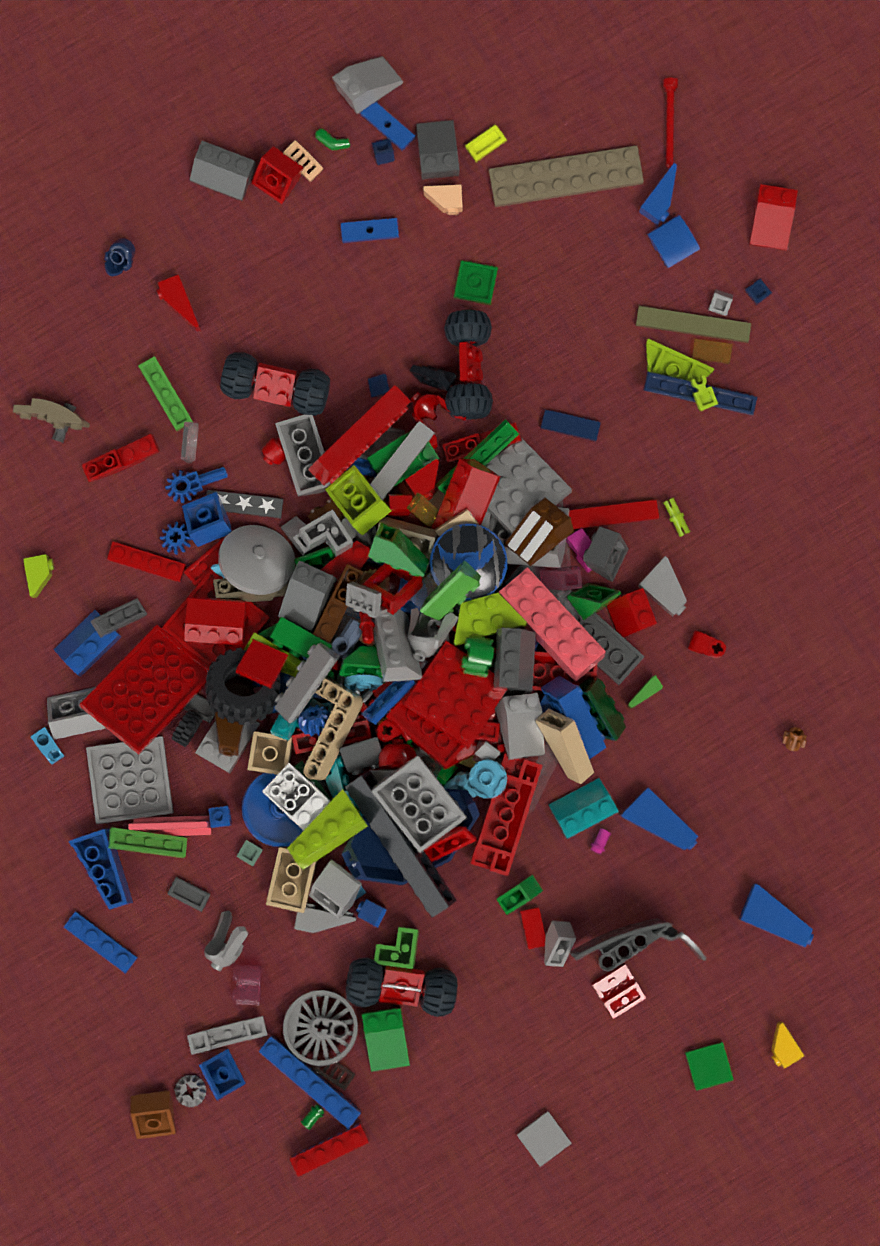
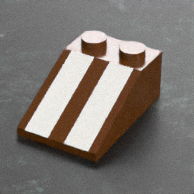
[505,498,574,566]

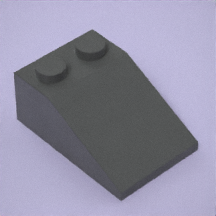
[416,120,459,179]
[278,561,338,632]
[340,737,381,776]

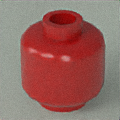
[262,437,286,465]

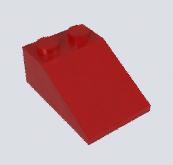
[749,184,798,251]

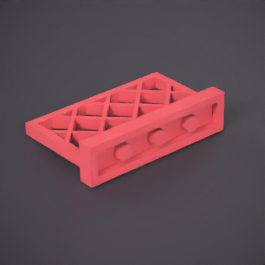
[128,816,212,836]

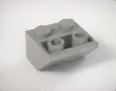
[309,860,362,919]

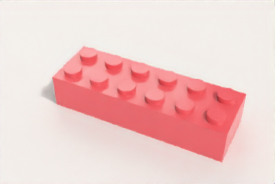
[499,567,606,682]

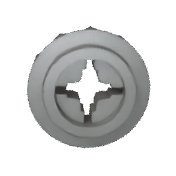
[175,1075,206,1107]

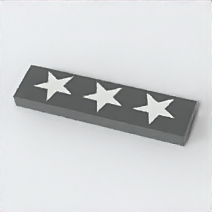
[207,490,284,519]

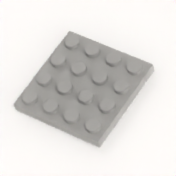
[485,438,572,534]
[86,737,174,824]

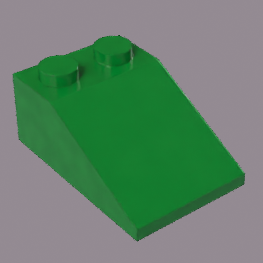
[367,430,439,487]
[362,1007,410,1072]

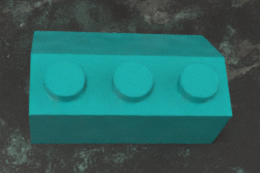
[548,778,619,839]

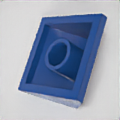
[199,1049,246,1100]

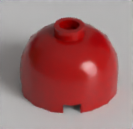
[379,739,417,769]

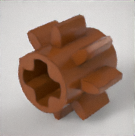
[782,727,807,751]

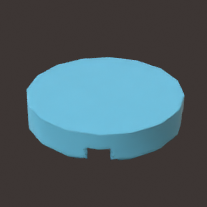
[344,675,383,692]
[469,760,507,798]

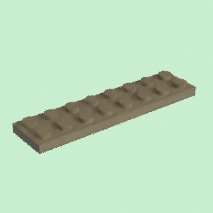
[489,146,644,207]

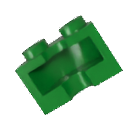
[461,635,494,677]

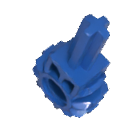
[165,467,228,503]

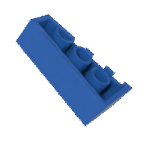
[541,676,607,759]
[69,829,133,910]

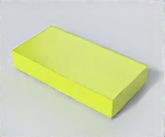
[465,124,507,162]

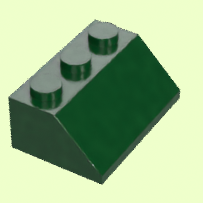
[578,677,626,741]

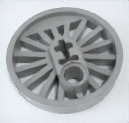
[283,990,358,1066]

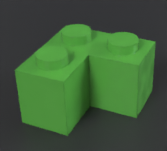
[374,927,419,969]

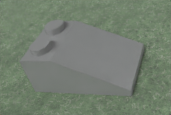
[332,56,403,114]
[495,693,545,760]
[195,722,260,773]

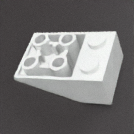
[262,763,331,830]

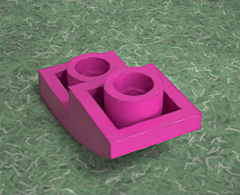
[566,529,592,573]

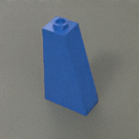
[620,788,699,850]
[739,884,814,948]

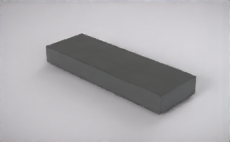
[91,598,147,638]

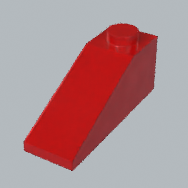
[156,274,201,332]
[424,827,477,862]

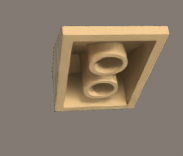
[266,847,317,913]

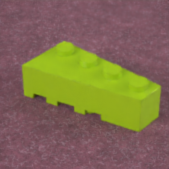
[287,789,368,870]

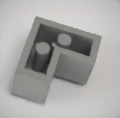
[299,510,353,557]

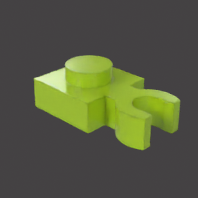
[691,375,718,411]

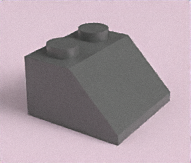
[583,527,629,582]

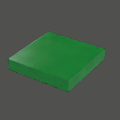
[454,260,498,305]
[685,1042,734,1091]

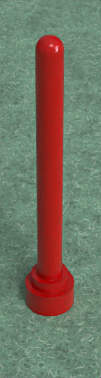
[663,78,678,169]

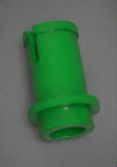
[301,1104,325,1130]

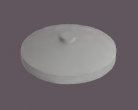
[218,525,295,595]

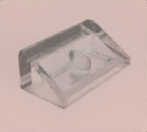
[181,422,199,463]

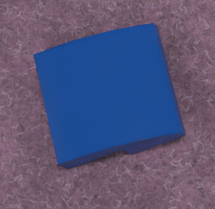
[647,215,700,268]

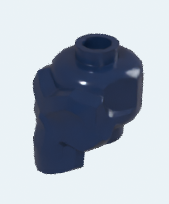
[104,238,136,276]

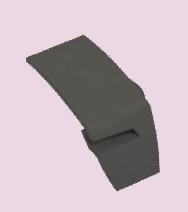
[570,918,707,971]

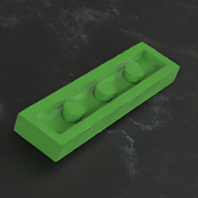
[139,356,193,431]
[108,828,187,858]

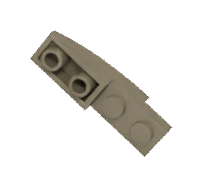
[13,398,90,430]
[214,578,290,602]

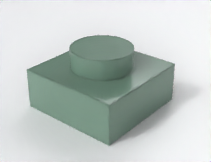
[236,840,263,866]

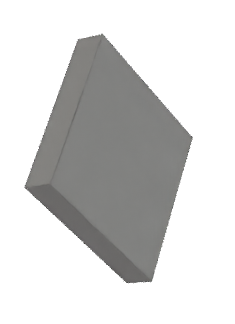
[517,1111,571,1167]

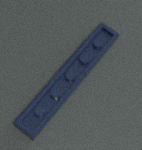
[643,372,757,416]

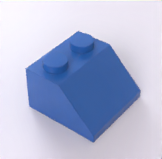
[182,492,232,547]

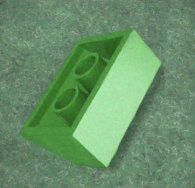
[420,560,481,621]

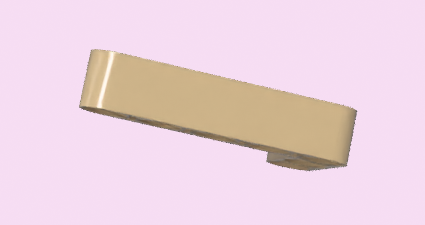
[304,677,363,780]

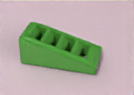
[627,675,663,709]

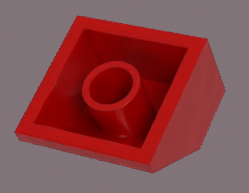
[252,146,304,204]
[405,458,439,504]
[607,588,657,638]

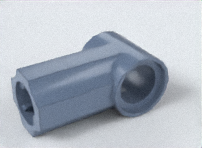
[332,619,362,659]

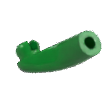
[315,128,350,150]

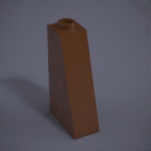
[214,682,251,757]

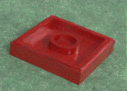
[236,639,288,688]

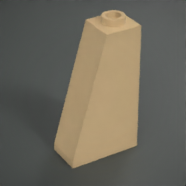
[535,709,594,784]

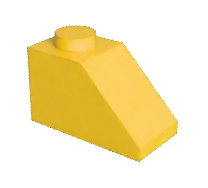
[771,1021,804,1069]

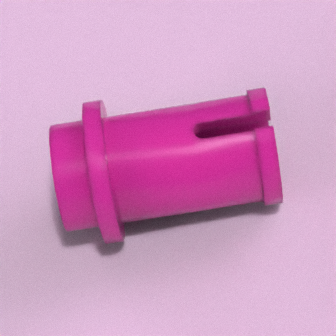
[591,828,611,855]

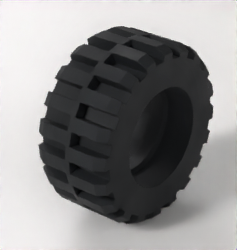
[206,648,281,725]

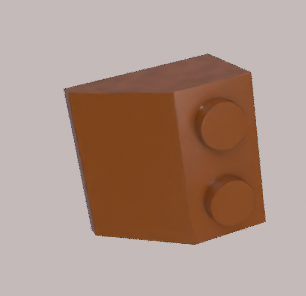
[130,1091,176,1139]

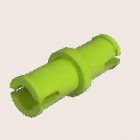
[663,498,691,537]

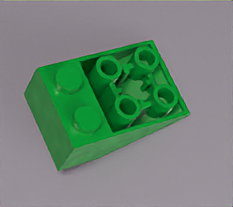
[368,523,430,577]

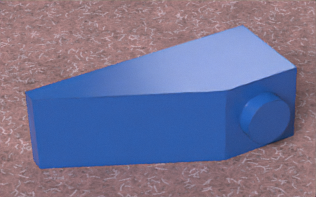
[639,163,677,225]

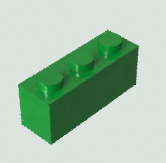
[270,617,332,661]

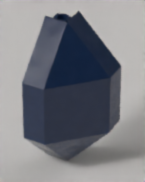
[342,789,480,885]

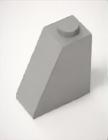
[638,556,687,617]

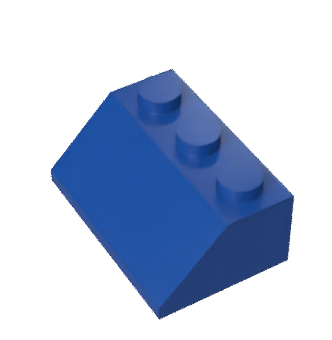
[54,610,122,677]

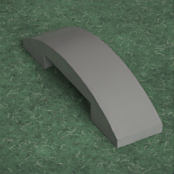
[187,1016,268,1055]

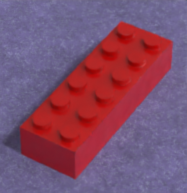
[308,385,411,486]

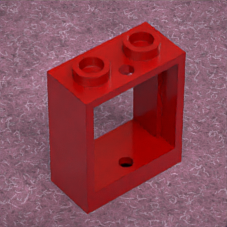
[363,563,422,615]

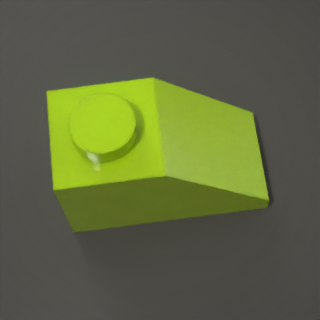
[23,554,54,598]

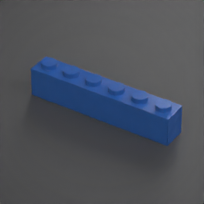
[258,1035,361,1128]

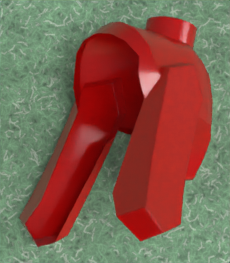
[410,391,466,449]

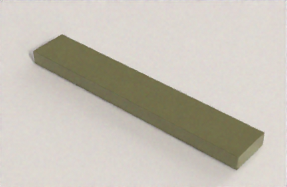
[636,306,751,343]

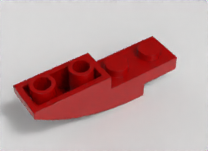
[443,422,522,463]
[82,434,160,482]

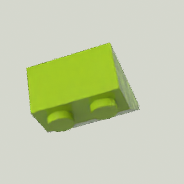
[325,465,392,536]

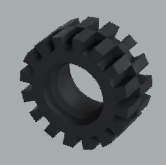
[172,710,203,747]

